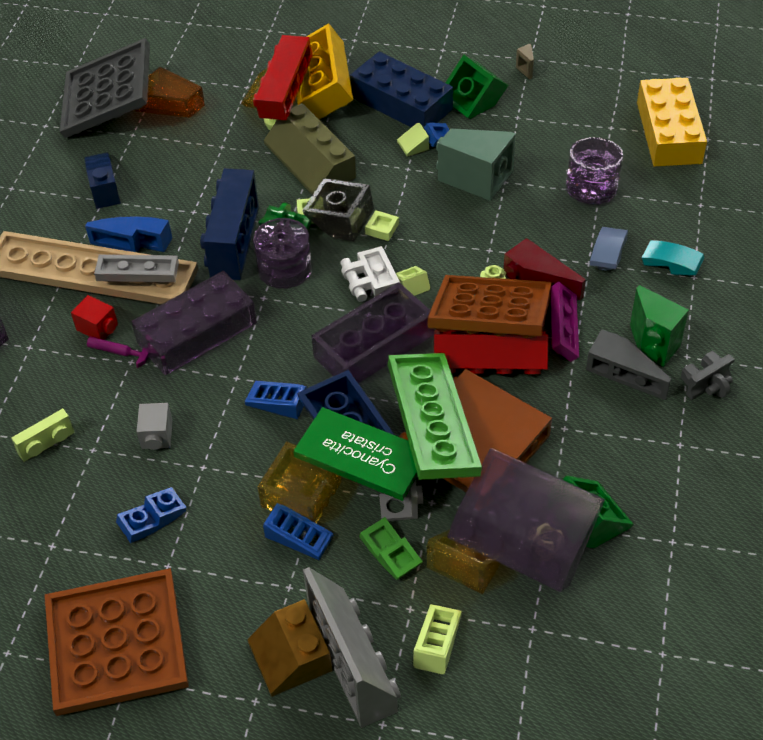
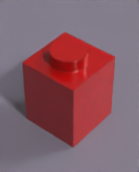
[71,295,118,340]

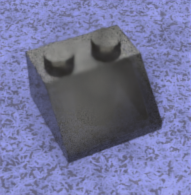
[303,178,374,241]

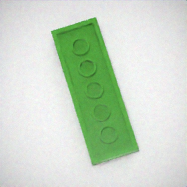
[388,353,482,480]

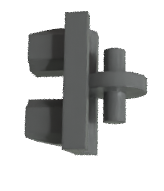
[680,350,735,400]

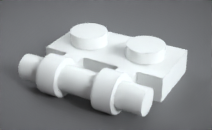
[340,246,400,302]

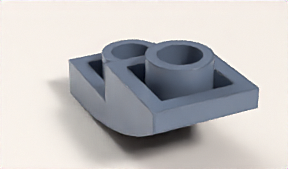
[590,227,628,270]

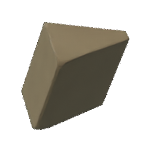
[516,44,534,79]

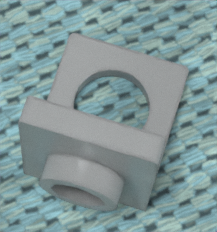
[379,480,423,521]

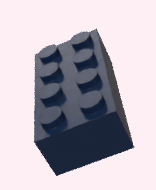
[350,51,453,128]
[200,168,259,280]

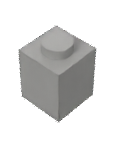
[137,403,173,450]

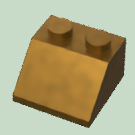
[247,599,332,697]

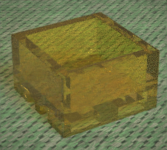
[257,441,341,524]

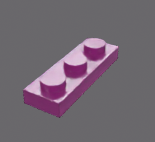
[550,282,579,362]

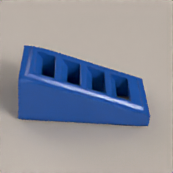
[245,381,307,419]
[263,503,333,560]

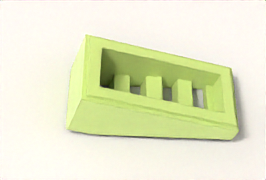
[413,604,462,674]

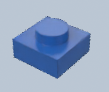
[424,123,449,147]

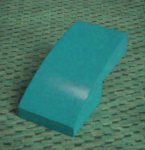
[641,240,705,275]

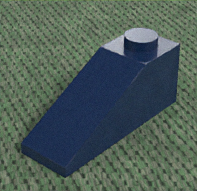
[84,152,121,209]

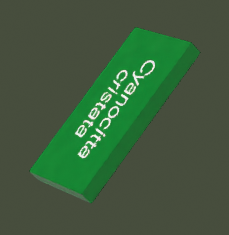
[293,407,418,501]

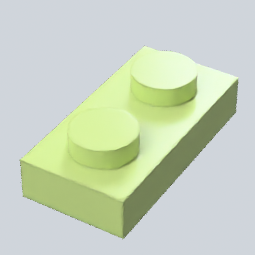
[12,409,75,462]

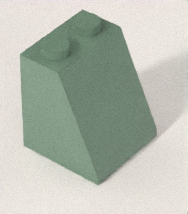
[436,129,516,201]

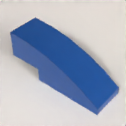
[85,216,172,253]

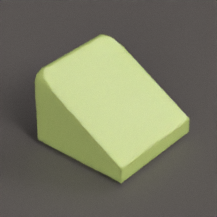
[397,123,429,157]
[396,266,430,298]

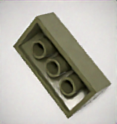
[264,103,356,198]

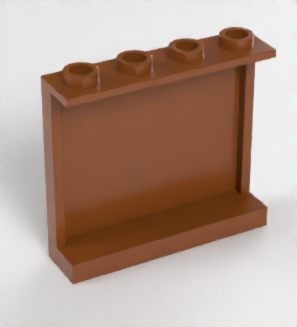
[399,369,552,513]

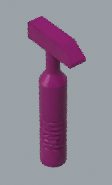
[87,336,152,368]

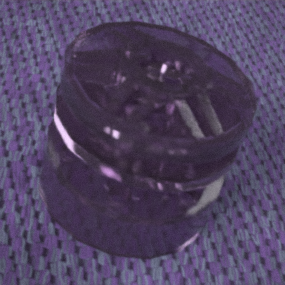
[565,137,623,204]
[253,218,312,289]

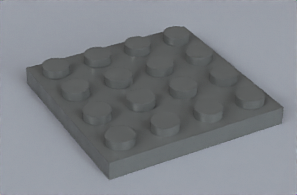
[60,38,150,138]

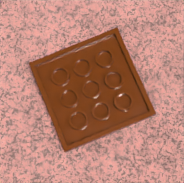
[428,275,552,338]
[45,568,189,716]

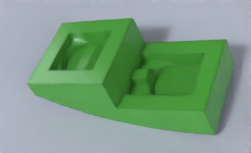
[359,517,423,580]

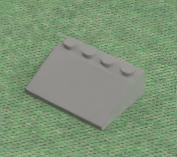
[303,567,401,728]

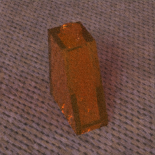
[134,67,205,118]

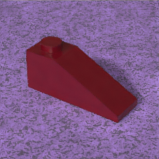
[503,238,586,300]

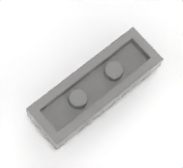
[94,254,179,282]

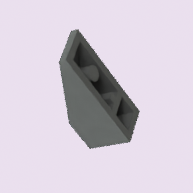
[586,329,671,400]

